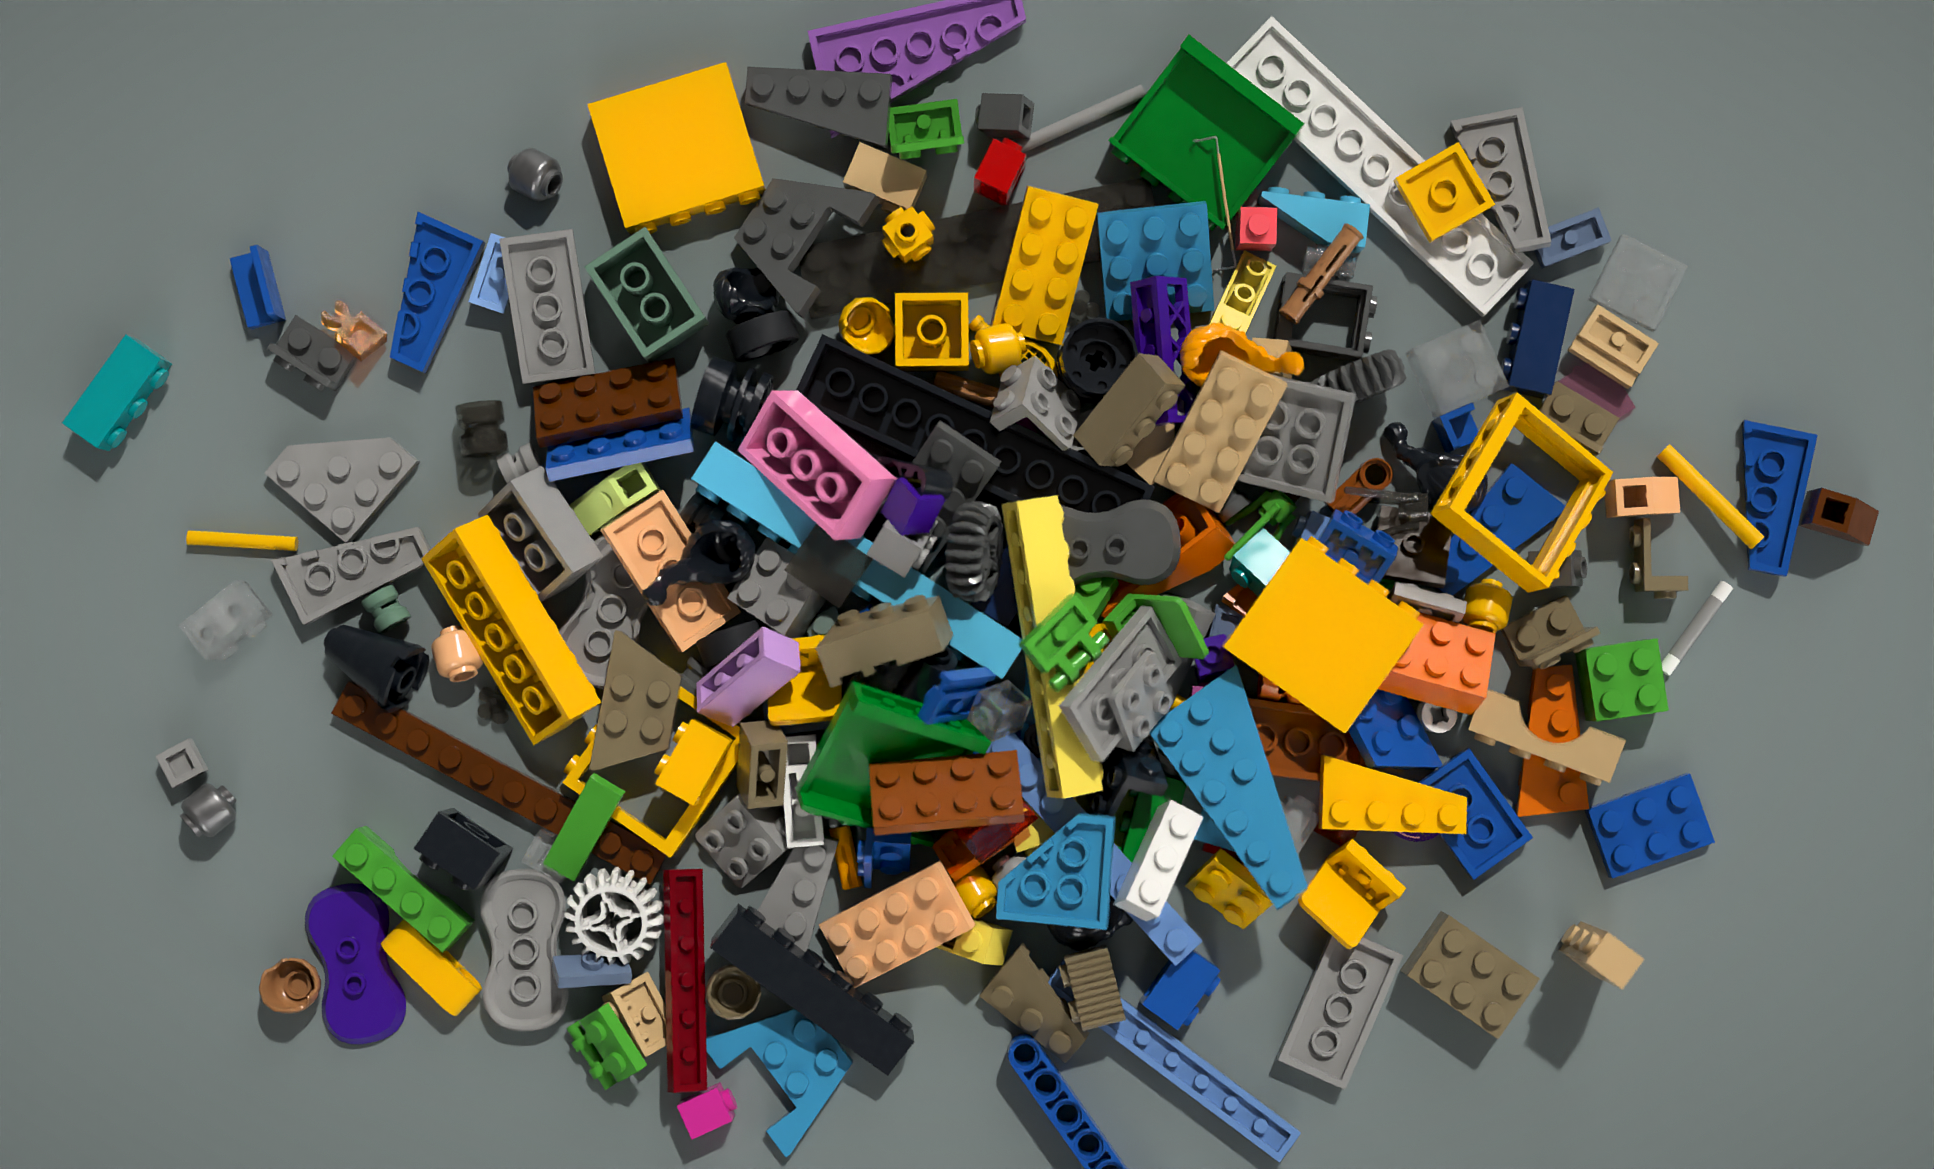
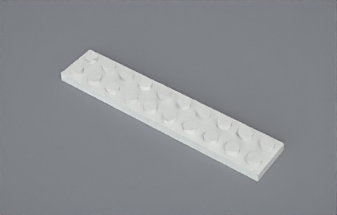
[1227,16,1534,317]

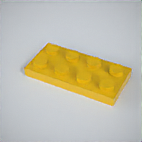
[991,185,1099,345]

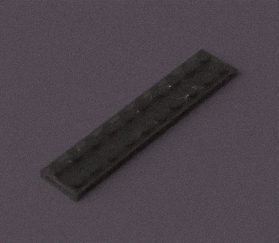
[799,177,1155,320]

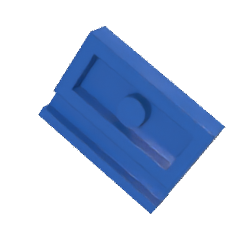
[917,667,996,725]

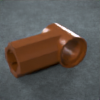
[1324,458,1393,515]

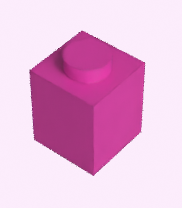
[677,1082,737,1140]

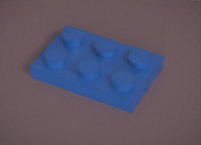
[1418,748,1533,880]
[1585,773,1715,879]

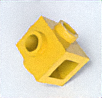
[881,206,935,264]

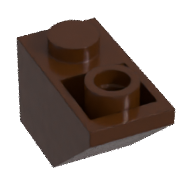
[1798,488,1879,546]

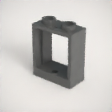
[1273,272,1377,361]

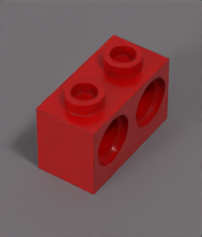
[974,138,1027,207]

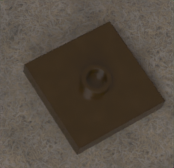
[1377,505,1452,588]

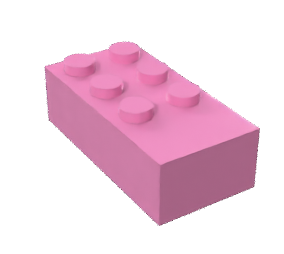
[737,391,897,540]

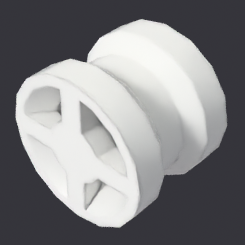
[1416,702,1458,733]

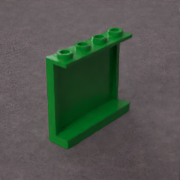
[1108,34,1305,231]
[795,681,991,847]

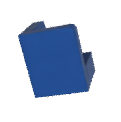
[1432,402,1479,453]

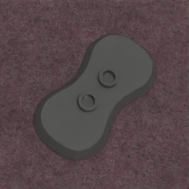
[1061,499,1181,585]

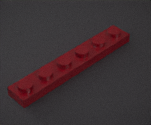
[663,869,707,1093]

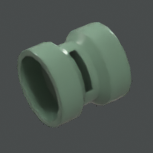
[361,585,411,634]

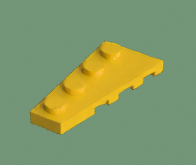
[1319,755,1467,834]

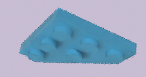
[996,813,1116,930]

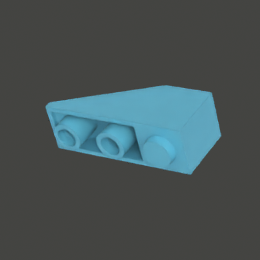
[1257,187,1370,253]

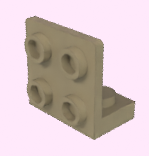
[1501,595,1601,670]

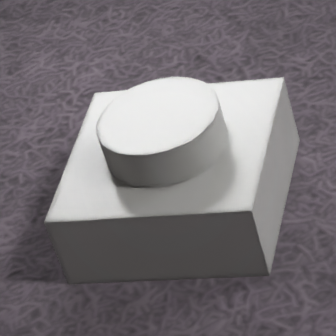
[156,738,209,788]

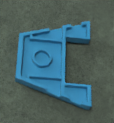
[706,1008,853,1157]

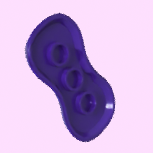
[305,883,406,1044]

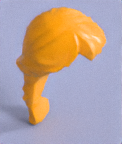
[1179,322,1304,387]

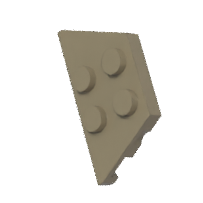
[589,630,683,771]

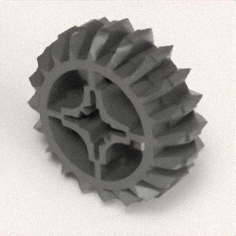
[1310,349,1407,405]
[945,501,1004,602]

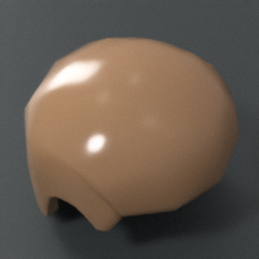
[259,958,321,1014]

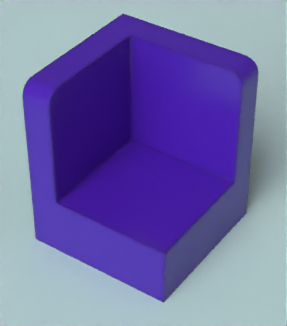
[881,478,945,535]

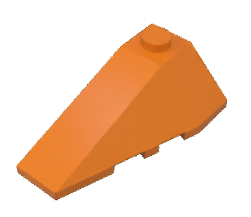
[1101,493,1235,618]

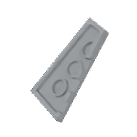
[1450,107,1551,253]
[758,835,839,952]

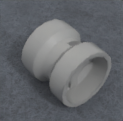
[496,442,544,484]

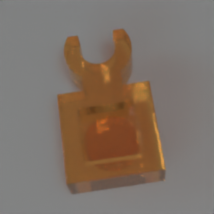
[321,300,388,362]

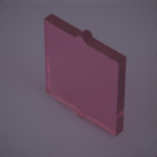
[1558,364,1636,417]

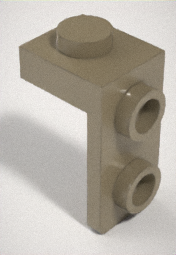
[1629,518,1688,599]

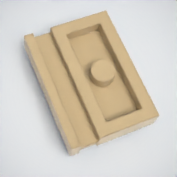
[1567,305,1659,389]

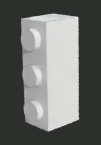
[1113,800,1203,921]

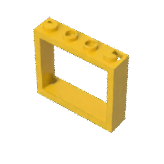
[1430,392,1614,593]
[562,687,740,858]

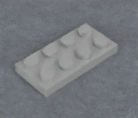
[499,229,595,384]
[1059,606,1182,762]
[1277,934,1403,1090]

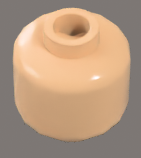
[431,625,484,682]

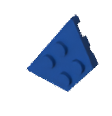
[1348,689,1443,770]

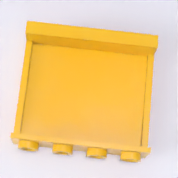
[587,62,766,234]
[1222,536,1424,734]

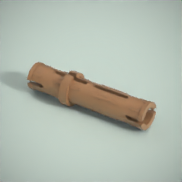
[1279,223,1364,325]

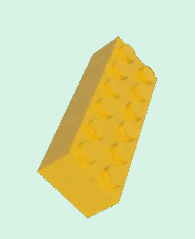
[421,514,601,745]

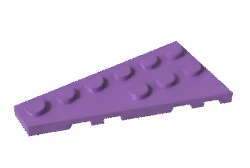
[807,0,1026,138]

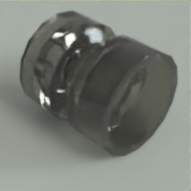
[455,400,509,458]

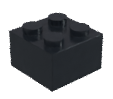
[413,808,513,891]

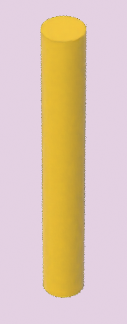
[186,530,298,551]

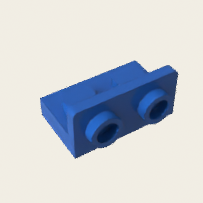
[1317,509,1398,584]
[857,828,911,889]

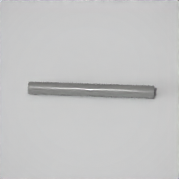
[1014,84,1146,153]

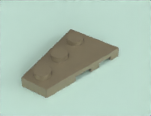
[979,942,1089,1063]

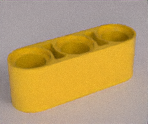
[380,919,482,1016]

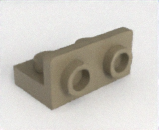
[1538,381,1620,456]

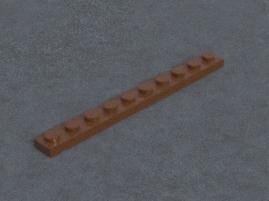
[331,681,667,885]

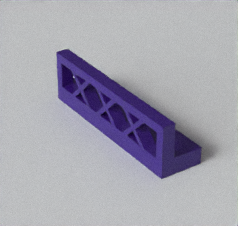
[1130,276,1197,427]

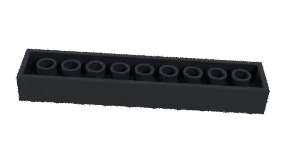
[796,334,1155,513]

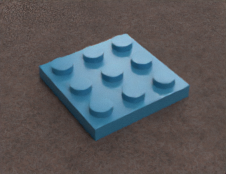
[1097,201,1214,321]

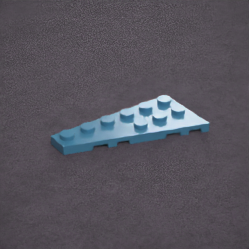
[1149,665,1308,911]

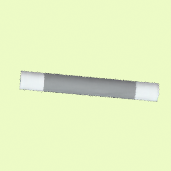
[1661,580,1733,676]

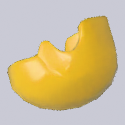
[838,297,895,355]

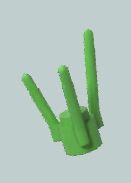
[1224,490,1297,561]

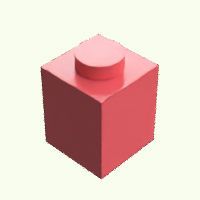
[1235,207,1277,251]

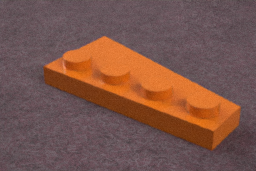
[1515,664,1589,817]

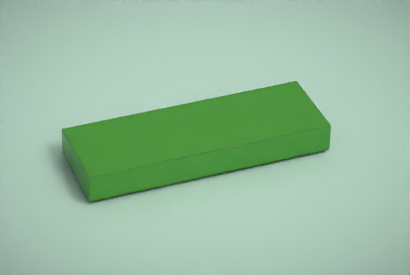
[543,773,625,881]

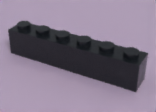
[710,903,915,1076]

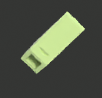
[569,462,661,537]

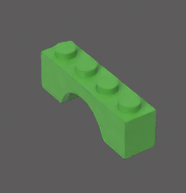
[332,826,475,953]

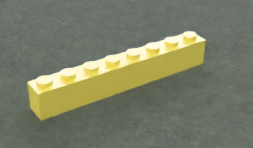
[1002,495,1103,799]

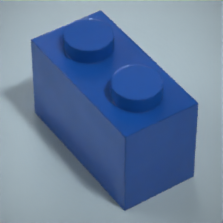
[1140,950,1221,1030]

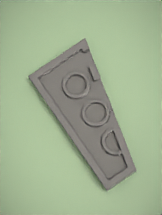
[271,527,431,625]

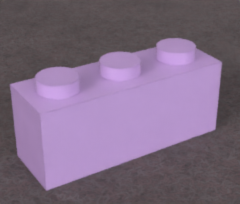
[696,627,801,727]

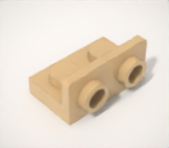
[601,972,667,1058]

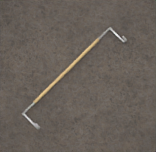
[1192,136,1237,272]

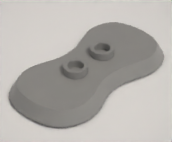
[559,534,649,688]
[480,869,568,1031]

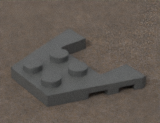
[734,178,880,318]

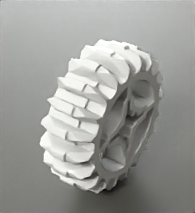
[564,867,664,966]

